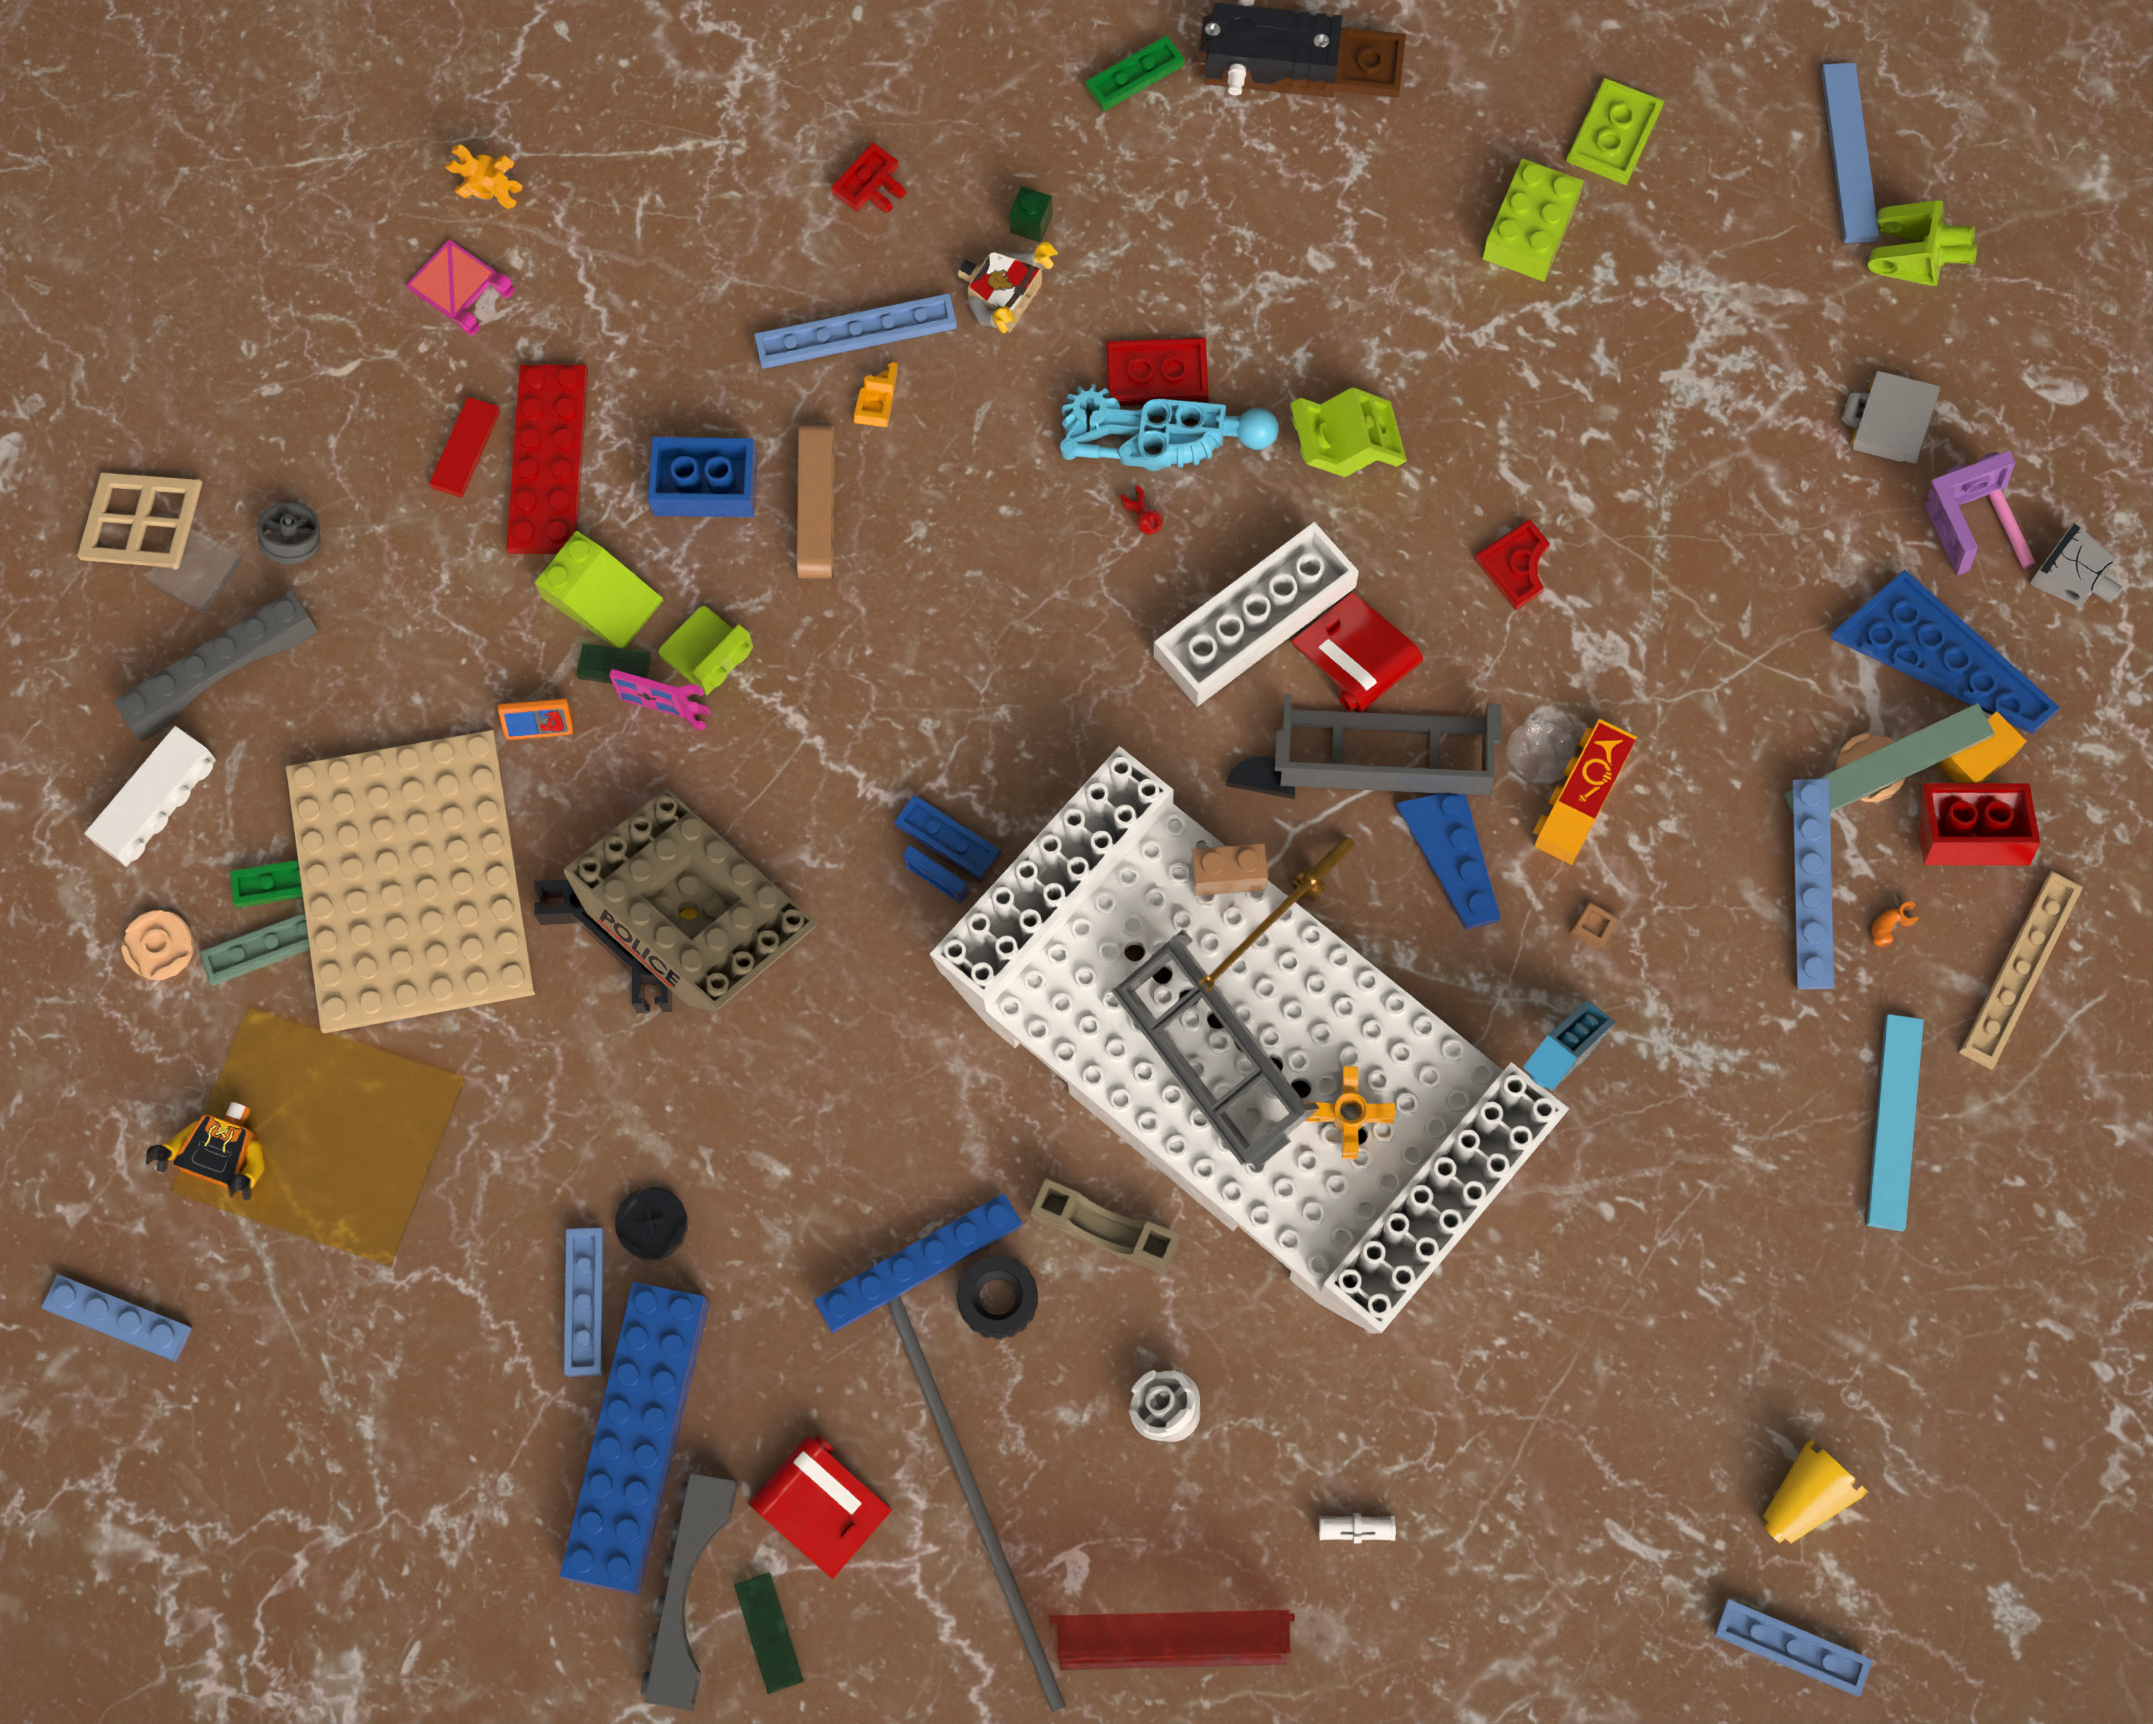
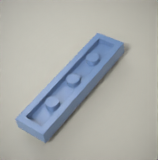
[564,1228,605,1377]
[41,1274,192,1362]
[1713,1599,1873,1697]

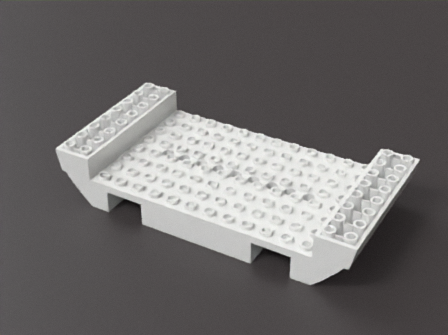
[930,746,1569,1334]

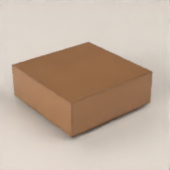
[1570,901,1620,951]

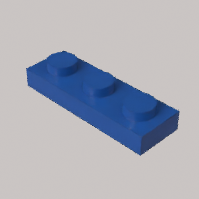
[894,795,1001,881]

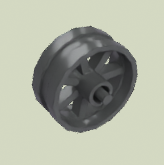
[257,502,321,564]

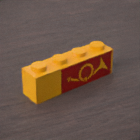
[1533,719,1637,865]

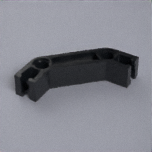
[534,879,673,1014]

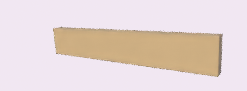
[1959,871,2083,1070]

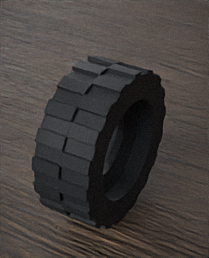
[957,1255,1038,1340]

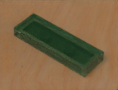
[734,1572,805,1695]

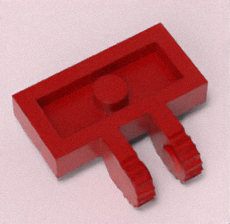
[831,143,907,213]

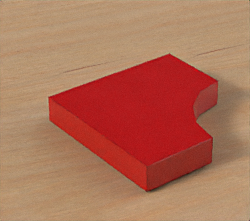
[1474,519,1550,611]

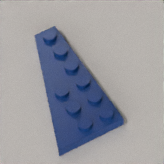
[1830,570,2060,734]

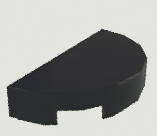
[1226,756,1295,799]

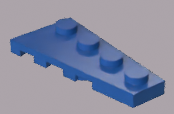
[1395,793,1501,930]

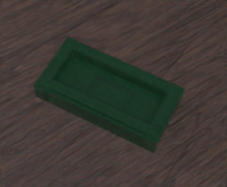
[576,643,652,684]

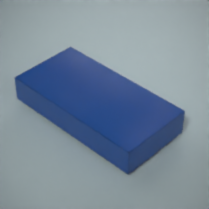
[903,845,969,903]

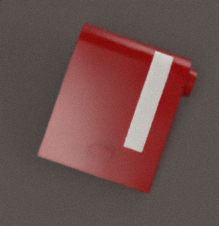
[1291,592,1423,713]
[747,1434,892,1580]

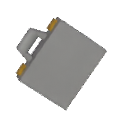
[1841,371,1941,464]

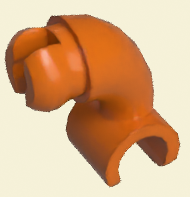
[1871,901,1919,947]

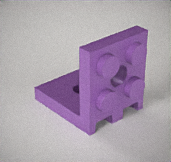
[1924,451,2015,576]

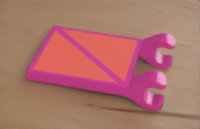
[406,239,515,336]

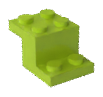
[1290,387,1407,477]

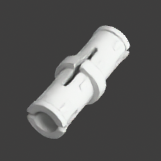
[1319,1513,1396,1543]

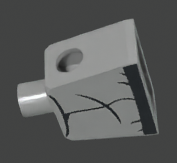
[2030,523,2122,607]

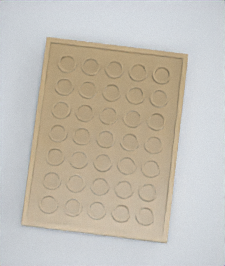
[286,730,535,1033]

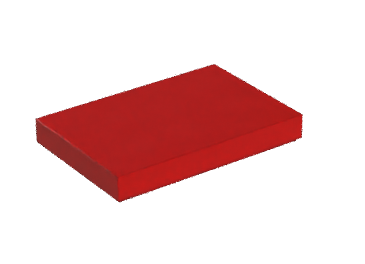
[1106,338,1209,406]

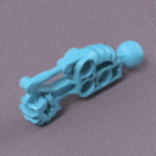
[1060,384,1279,471]

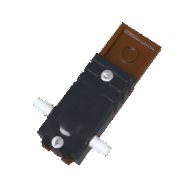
[1197,0,1406,98]

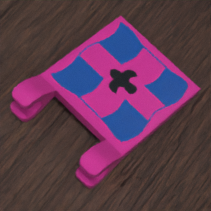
[609,669,711,730]

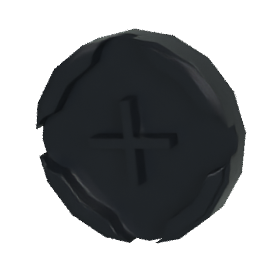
[615,1187,688,1260]

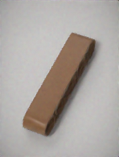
[797,424,835,579]

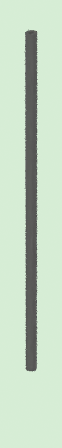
[870,1256,1066,1712]

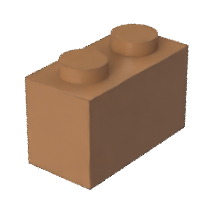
[1191,843,1268,896]

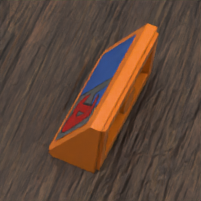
[498,698,574,740]

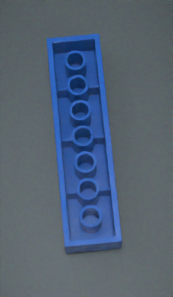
[560,1282,710,1596]

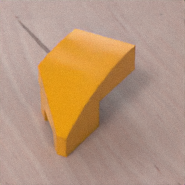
[854,362,898,427]

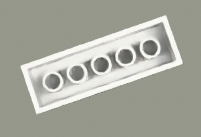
[1154,522,1359,707]

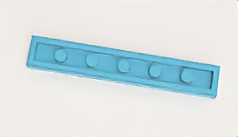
[1866,1014,1924,1231]

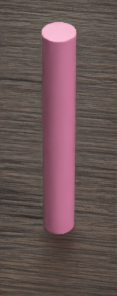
[1988,490,2036,569]

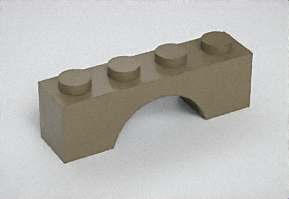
[1031,1178,1181,1276]

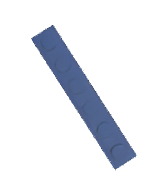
[814,1193,1023,1334]

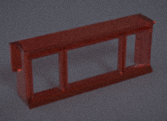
[1049,1610,1295,1670]

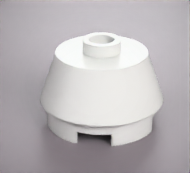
[1129,1370,1200,1442]

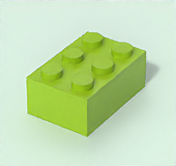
[1483,159,1584,282]

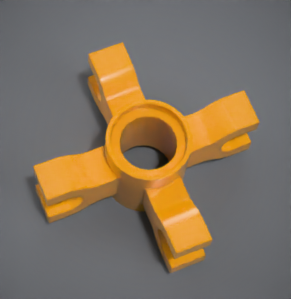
[445,144,523,209]
[1305,1066,1396,1159]

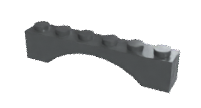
[112,591,319,742]
[641,1473,738,1712]

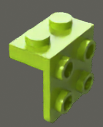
[659,606,754,696]

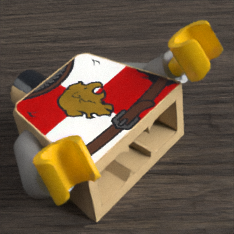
[958,242,1058,333]

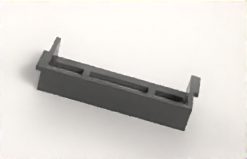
[1275,694,1501,796]
[1111,930,1320,1169]

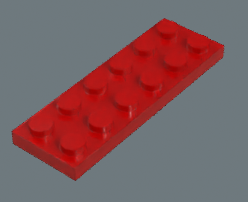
[506,365,588,554]

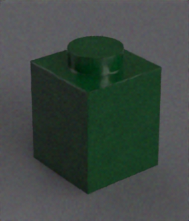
[1009,186,1053,243]

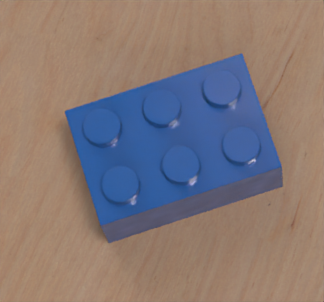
[648,437,758,517]

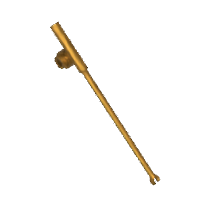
[1198,837,1355,992]

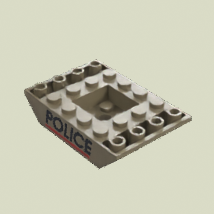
[564,788,817,1012]

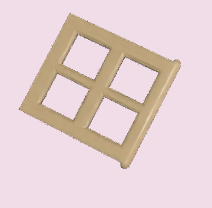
[77,473,202,570]

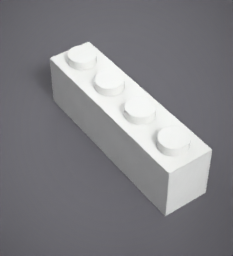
[84,726,216,867]

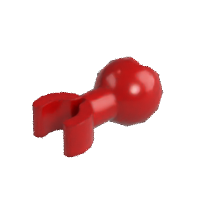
[1121,486,1163,535]

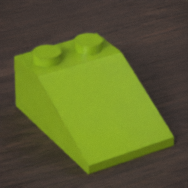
[535,531,664,652]

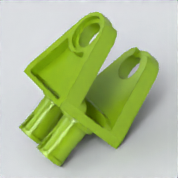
[1868,200,1977,286]

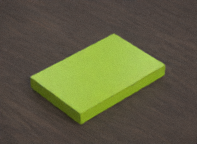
[1566,78,1665,186]

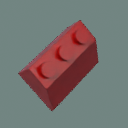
[1919,783,2040,866]

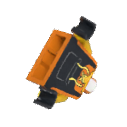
[146,1102,265,1200]

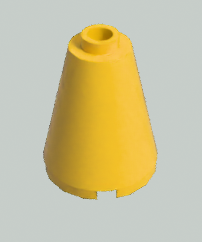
[1763,1438,1868,1543]

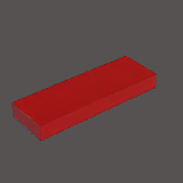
[429,397,501,498]

